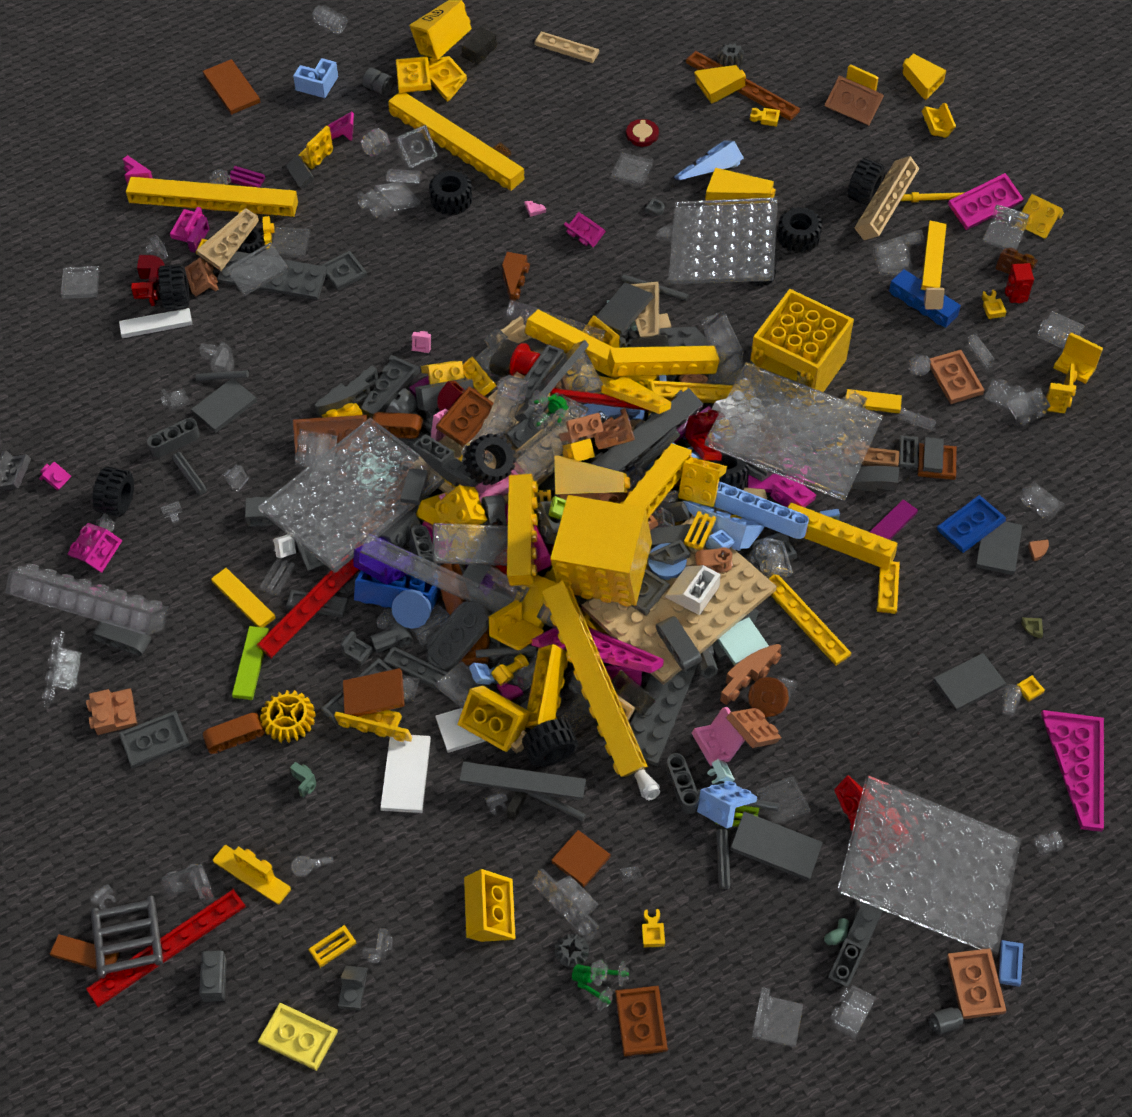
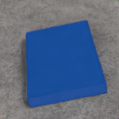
[937,495,1006,553]

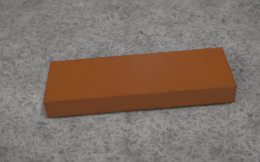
[50,934,119,969]

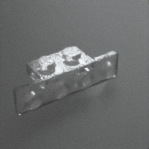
[42,630,81,708]
[532,869,599,941]

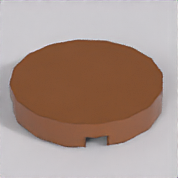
[748,677,789,717]

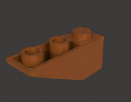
[502,252,530,305]

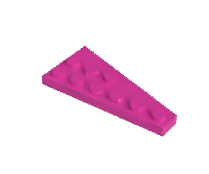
[532,626,664,673]
[1041,710,1104,832]

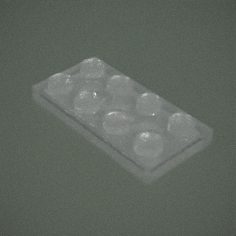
[433,523,508,566]

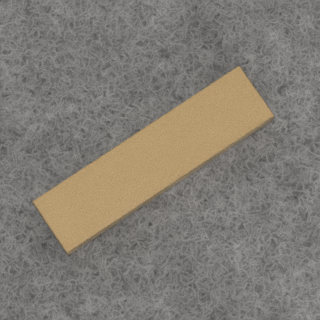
[534,31,599,63]

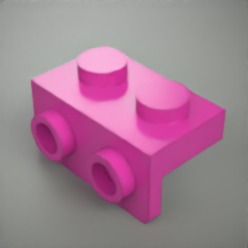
[170,207,204,242]
[564,212,606,247]
[770,474,816,508]

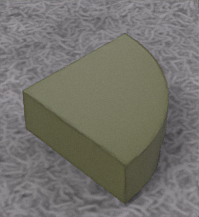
[1021,617,1043,638]

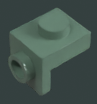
[290,762,316,798]

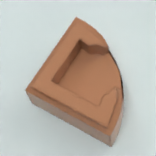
[1028,540,1049,561]

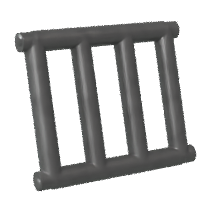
[91,896,163,978]

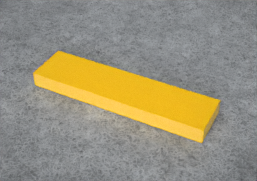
[211,568,275,628]

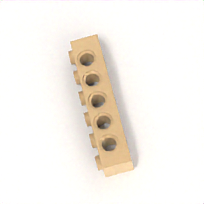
[854,156,919,240]

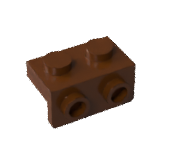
[996,248,1038,274]

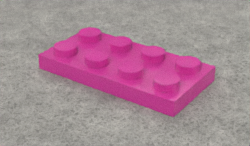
[948,173,1024,230]

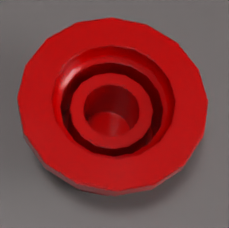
[510,343,540,376]

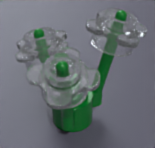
[528,390,571,431]

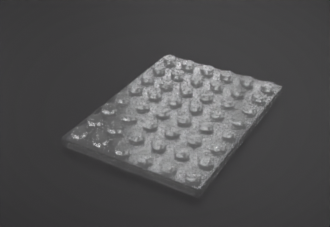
[704,362,883,501]
[258,418,446,573]
[837,776,1021,955]

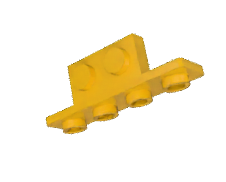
[334,710,412,742]
[213,845,291,905]

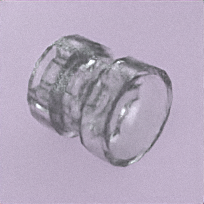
[1034,830,1063,856]

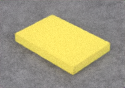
[258,1003,338,1071]

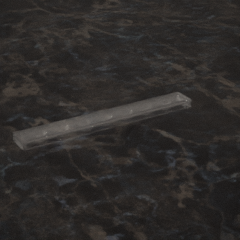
[360,534,512,613]

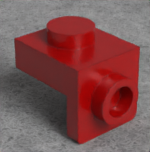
[131,282,158,306]

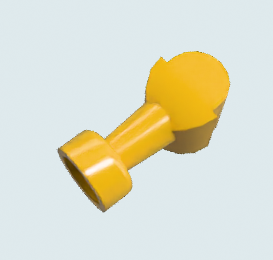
[491,654,529,686]

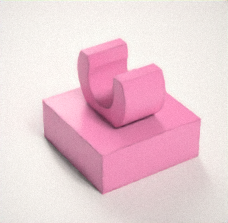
[412,331,431,353]

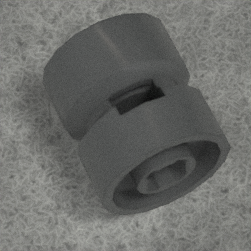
[362,67,393,96]

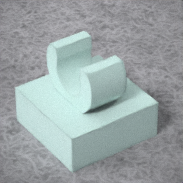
[707,759,735,785]

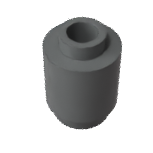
[928,1007,963,1035]

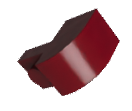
[137,255,165,292]
[437,381,465,411]

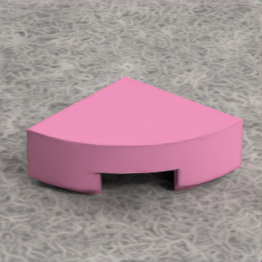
[524,201,546,217]

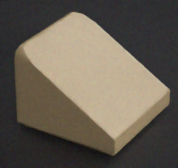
[924,288,944,309]

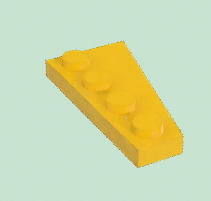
[601,376,671,414]

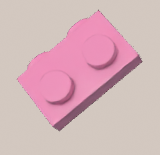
[692,707,745,766]

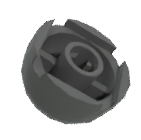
[386,388,418,415]

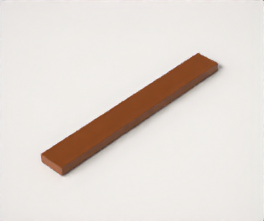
[686,51,800,121]

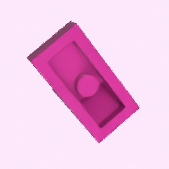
[328,111,354,141]
[123,155,153,185]

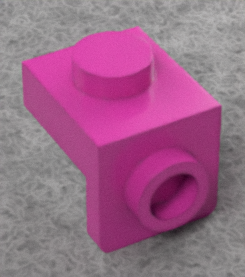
[39,462,71,490]

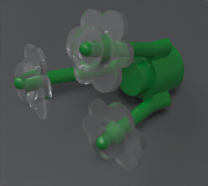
[572,960,629,1011]

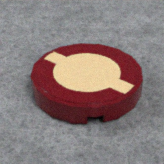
[626,119,659,147]

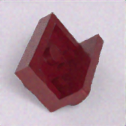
[685,410,725,440]

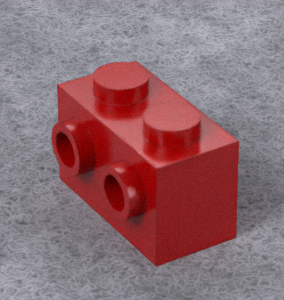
[1005,263,1034,303]

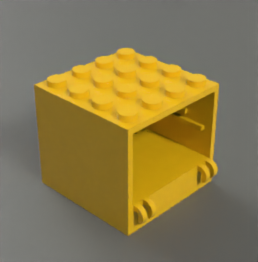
[748,289,854,409]
[550,495,652,606]

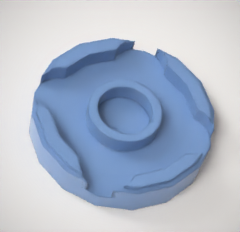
[648,543,687,580]
[392,589,431,629]

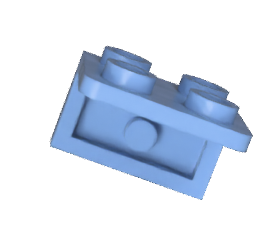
[697,781,757,828]

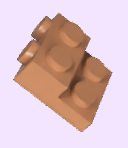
[86,688,137,735]

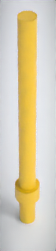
[900,192,963,203]

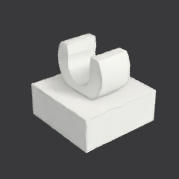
[273,534,296,558]

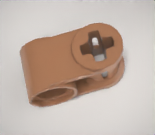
[694,547,733,573]

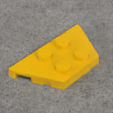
[428,56,467,102]

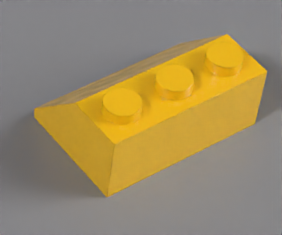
[457,685,531,752]
[464,869,515,942]

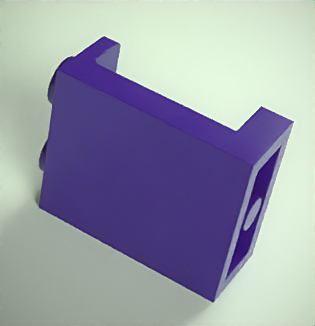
[353,537,415,585]

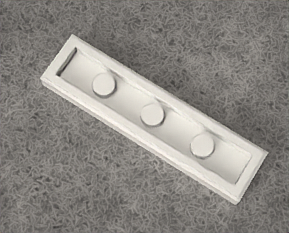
[119,308,193,338]

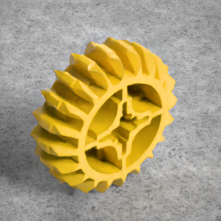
[260,690,316,743]

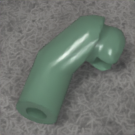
[824,918,849,945]

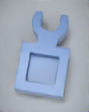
[469,662,497,685]

